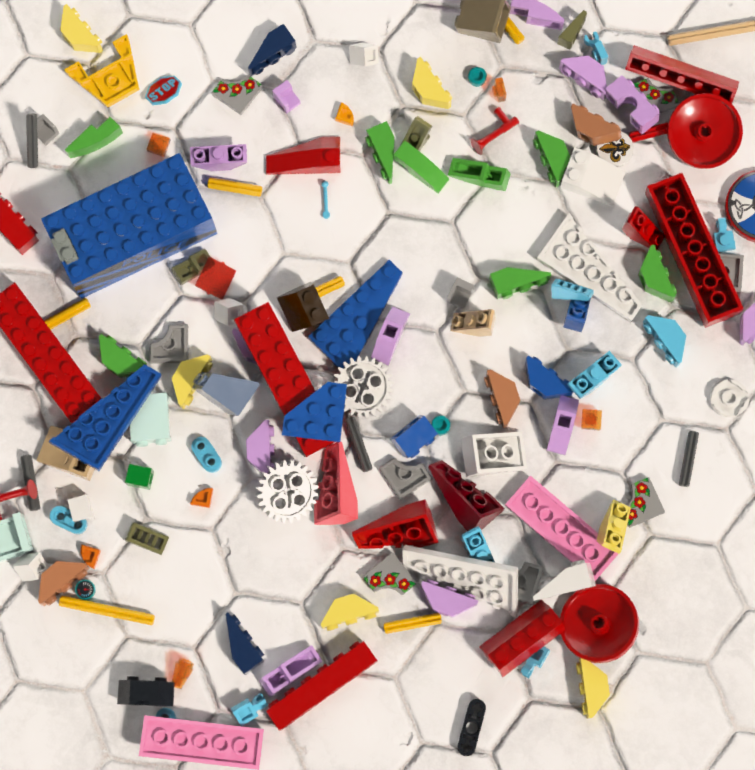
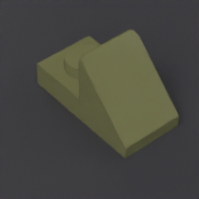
[400,116,433,151]

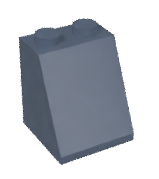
[192,372,260,416]

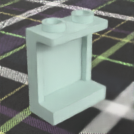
[130,393,172,447]
[0,512,34,562]

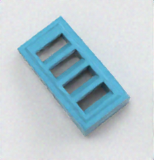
[551,279,594,301]

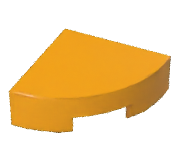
[335,102,354,126]

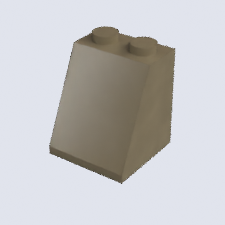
[455,0,511,43]

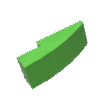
[65,117,123,158]
[394,141,449,194]
[448,158,511,191]

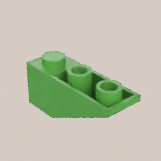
[365,121,395,184]
[489,267,551,299]

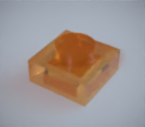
[492,77,507,103]
[146,133,171,157]
[581,409,602,431]

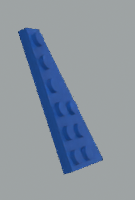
[308,259,403,369]
[49,364,162,471]

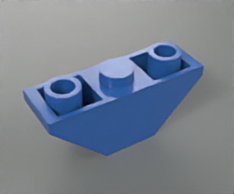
[563,298,591,333]
[525,355,574,400]

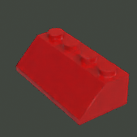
[479,600,566,677]

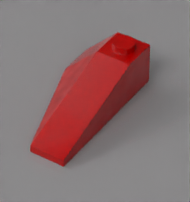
[266,137,341,175]
[352,499,439,549]

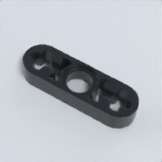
[457,699,486,756]

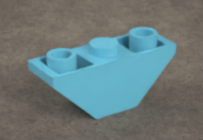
[643,315,686,368]
[567,351,622,399]
[461,526,495,563]

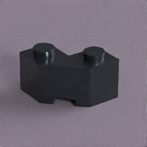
[117,676,175,706]

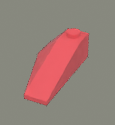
[314,442,358,525]

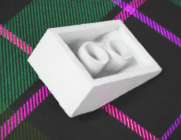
[560,147,625,206]
[461,432,527,477]
[533,560,596,601]

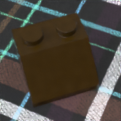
[276,281,329,332]

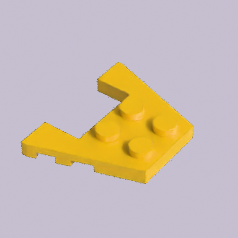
[64,34,140,108]

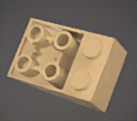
[36,426,95,481]

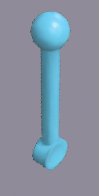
[321,181,330,219]

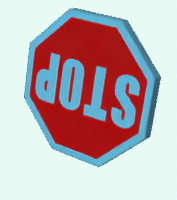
[145,76,182,105]

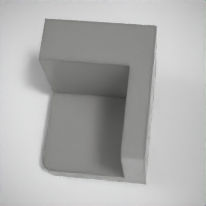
[37,114,60,146]
[447,277,474,309]

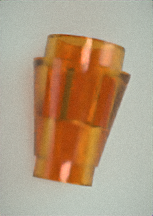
[172,658,194,689]

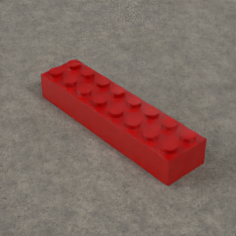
[645,173,744,328]
[0,283,102,423]
[234,302,334,457]

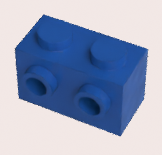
[390,415,438,458]

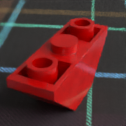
[621,206,664,250]

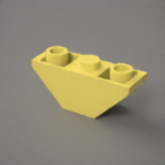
[60,4,103,53]
[412,57,452,109]
[172,354,213,409]
[597,499,631,554]
[321,594,379,631]
[576,658,610,719]

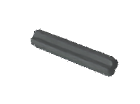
[26,113,38,168]
[345,417,372,472]
[679,431,699,487]
[20,455,41,511]

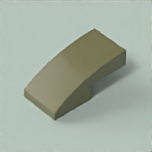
[171,249,215,285]

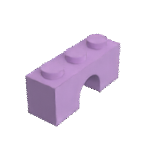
[605,75,660,134]

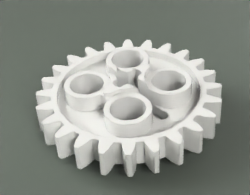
[333,356,394,418]
[255,459,319,523]

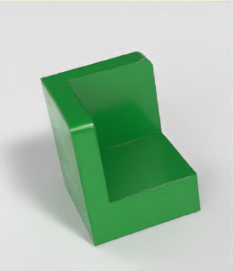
[125,464,154,490]

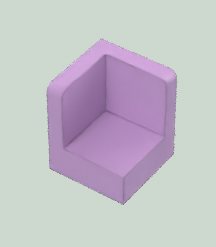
[272,80,301,114]

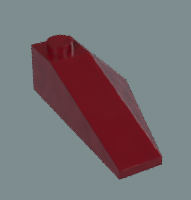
[428,460,505,531]

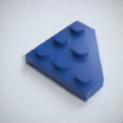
[282,382,347,443]

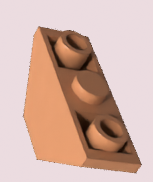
[571,104,622,146]
[484,369,520,428]
[38,561,90,606]

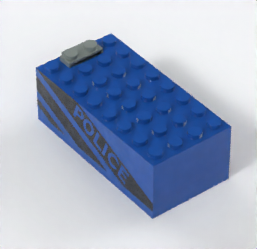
[41,153,218,298]

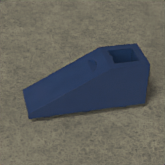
[248,24,297,77]
[226,612,265,675]

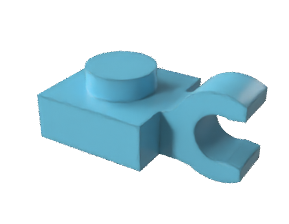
[584,32,608,65]
[713,217,736,253]
[521,647,550,679]
[231,693,268,726]

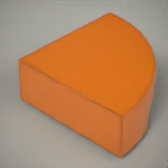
[190,488,213,508]
[81,544,101,569]

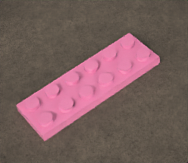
[505,475,618,581]
[139,715,264,770]

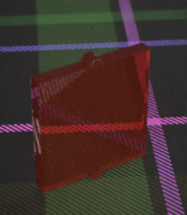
[195,256,236,300]

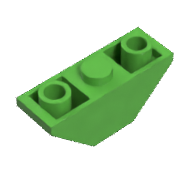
[533,131,571,187]
[638,245,677,302]
[99,334,147,378]

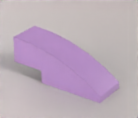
[510,0,564,30]
[259,645,323,697]

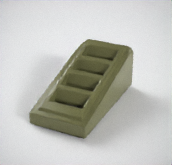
[557,10,587,50]
[125,522,169,555]

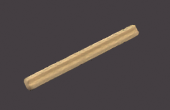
[668,20,755,46]

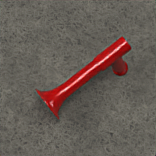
[470,107,519,155]
[0,479,37,520]

